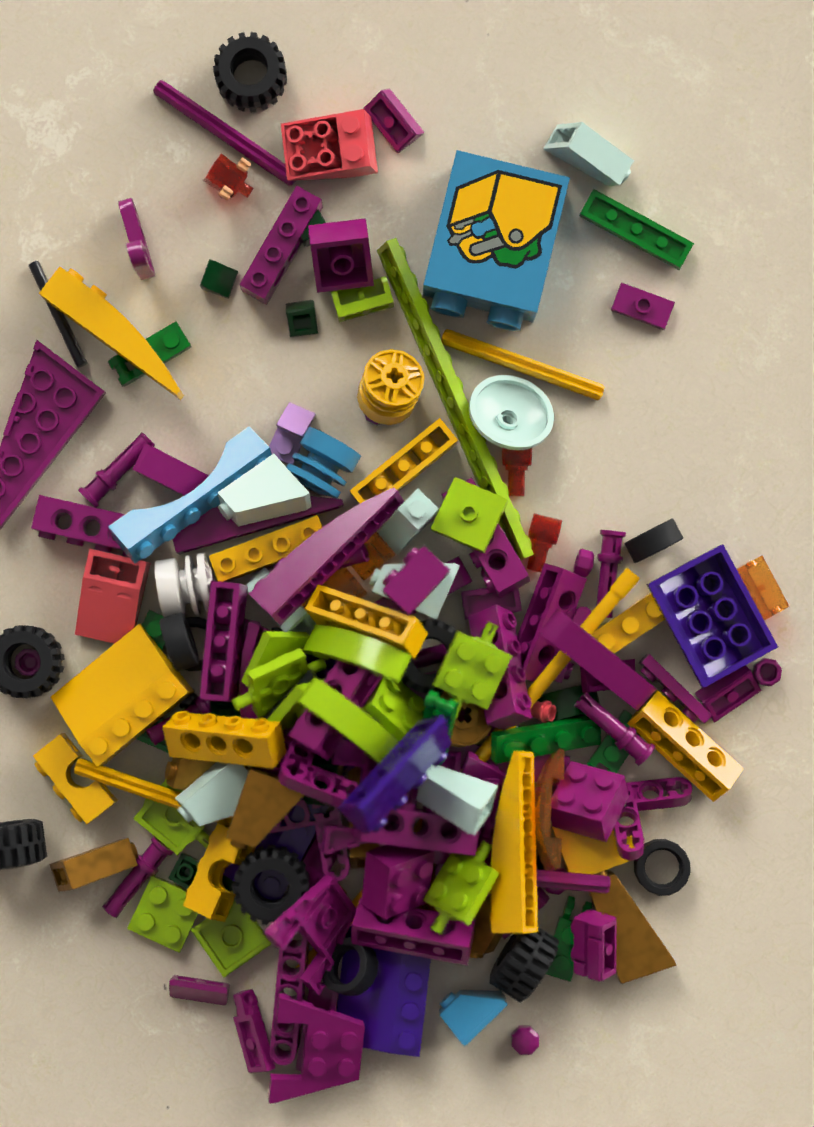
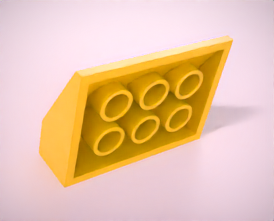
[50,624,194,767]

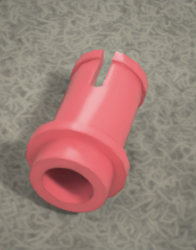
[530,700,557,723]

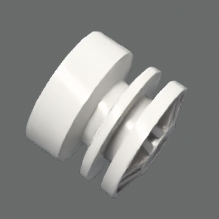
[155,553,215,618]

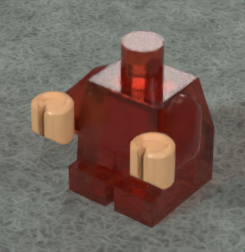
[203,153,253,200]

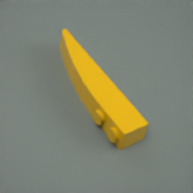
[39,266,184,400]
[489,751,538,933]

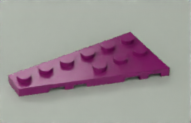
[0,339,106,529]

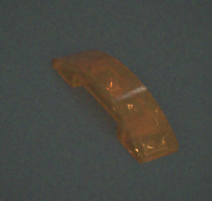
[535,749,565,872]

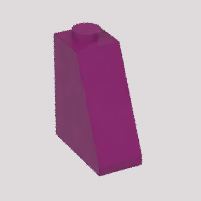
[133,443,209,496]

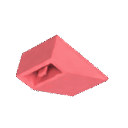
[281,109,378,181]
[75,549,151,644]

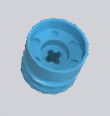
[286,426,361,499]

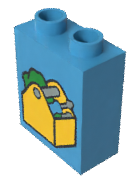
[423,150,570,331]

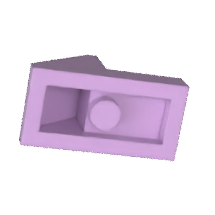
[269,402,316,465]

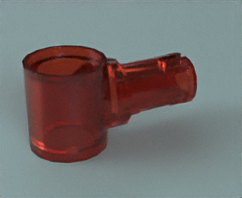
[502,448,532,496]
[526,513,562,573]

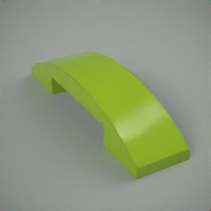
[302,625,412,683]
[297,677,399,764]

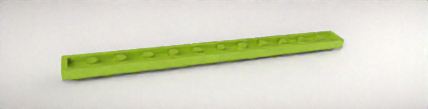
[377,238,534,561]

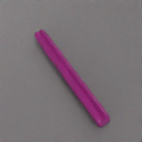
[153,80,297,186]
[435,863,610,893]

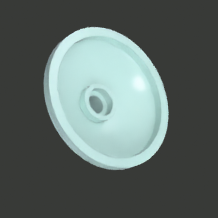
[469,375,554,450]

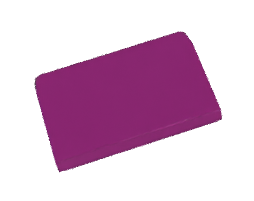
[363,89,424,153]
[695,665,762,723]
[169,975,230,1005]

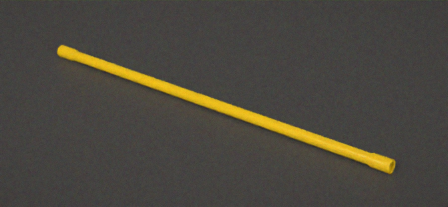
[295,568,640,968]

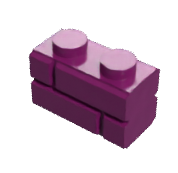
[571,909,617,982]

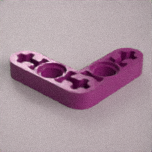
[118,197,156,280]
[278,738,359,808]
[613,777,692,860]
[268,799,350,881]

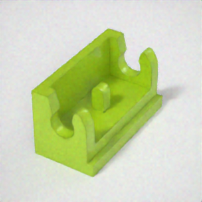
[331,276,394,322]

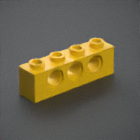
[350,418,458,504]
[209,515,323,582]
[305,584,428,659]
[627,690,744,802]
[162,711,287,769]

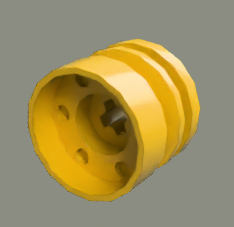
[357,349,424,425]

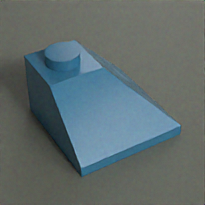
[439,990,508,1046]

